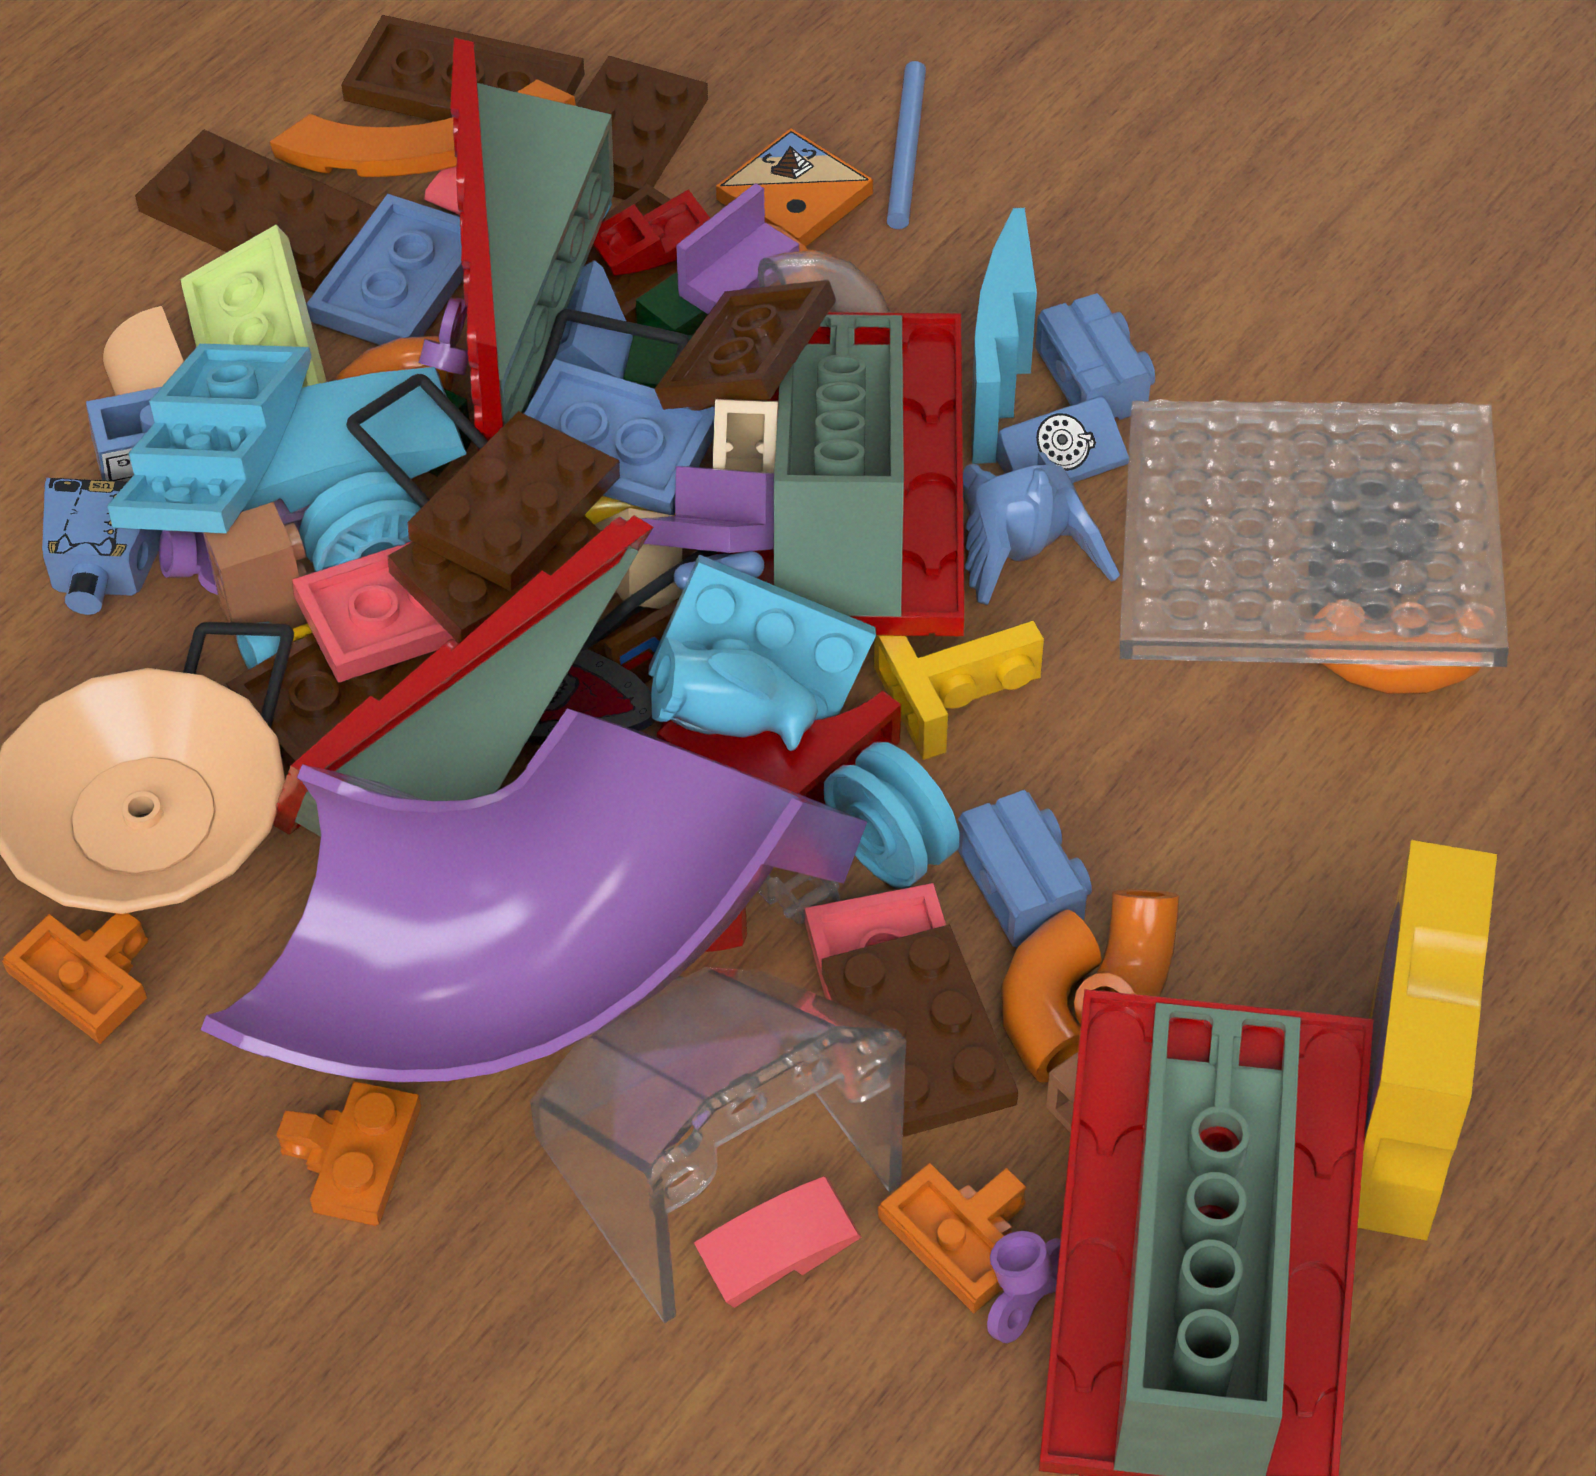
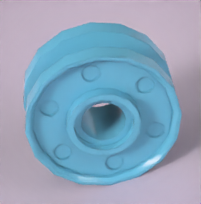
[299,472,421,572]
[824,742,959,888]

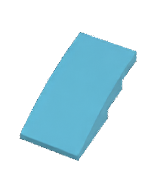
[970,208,1037,464]
[107,343,312,533]
[242,367,467,513]

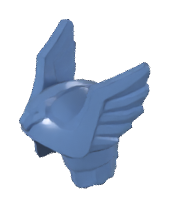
[963,452,1120,605]

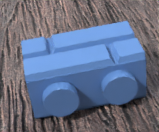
[1035,293,1155,420]
[957,790,1092,948]

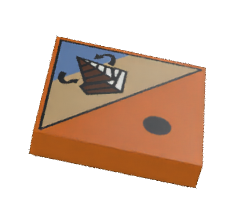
[716,128,873,247]

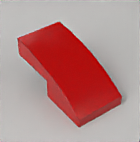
[593,189,710,275]

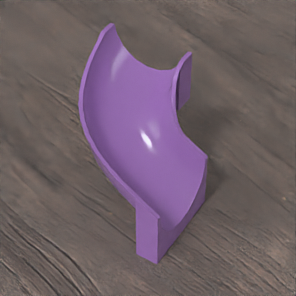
[201,708,868,1082]

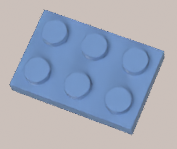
[306,194,464,345]
[524,359,715,515]

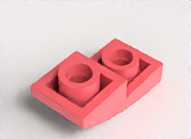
[694,1176,862,1308]

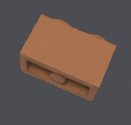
[203,502,307,648]

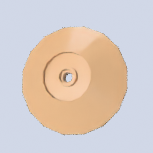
[0,668,285,914]

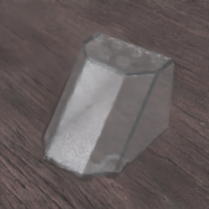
[530,966,906,1323]

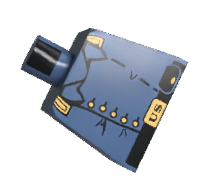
[42,478,163,615]

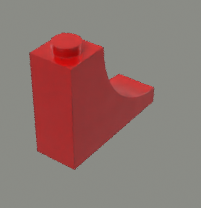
[657,690,901,805]

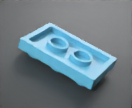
[648,555,876,720]

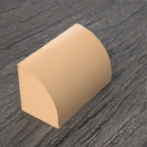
[103,306,184,396]

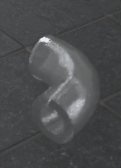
[758,250,891,313]

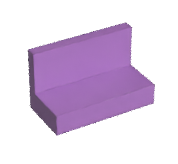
[676,183,799,314]
[640,466,774,553]

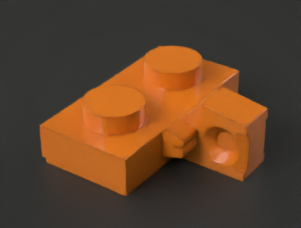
[2,913,148,1044]
[276,1081,421,1226]
[878,1163,1026,1314]

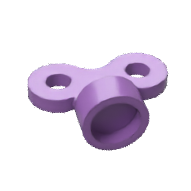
[419,298,468,375]
[159,530,218,595]
[987,1231,1060,1344]

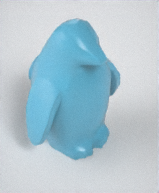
[651,637,818,751]

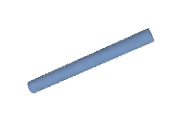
[887,61,926,229]

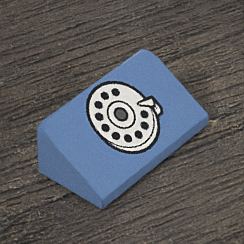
[996,396,1129,483]

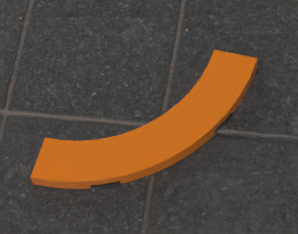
[269,80,576,177]

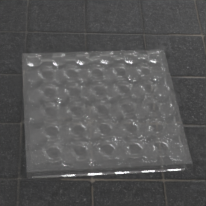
[1120,399,1509,667]

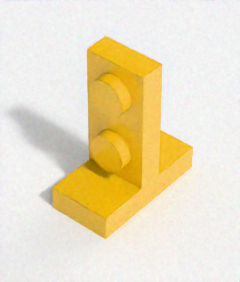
[874,621,1044,760]

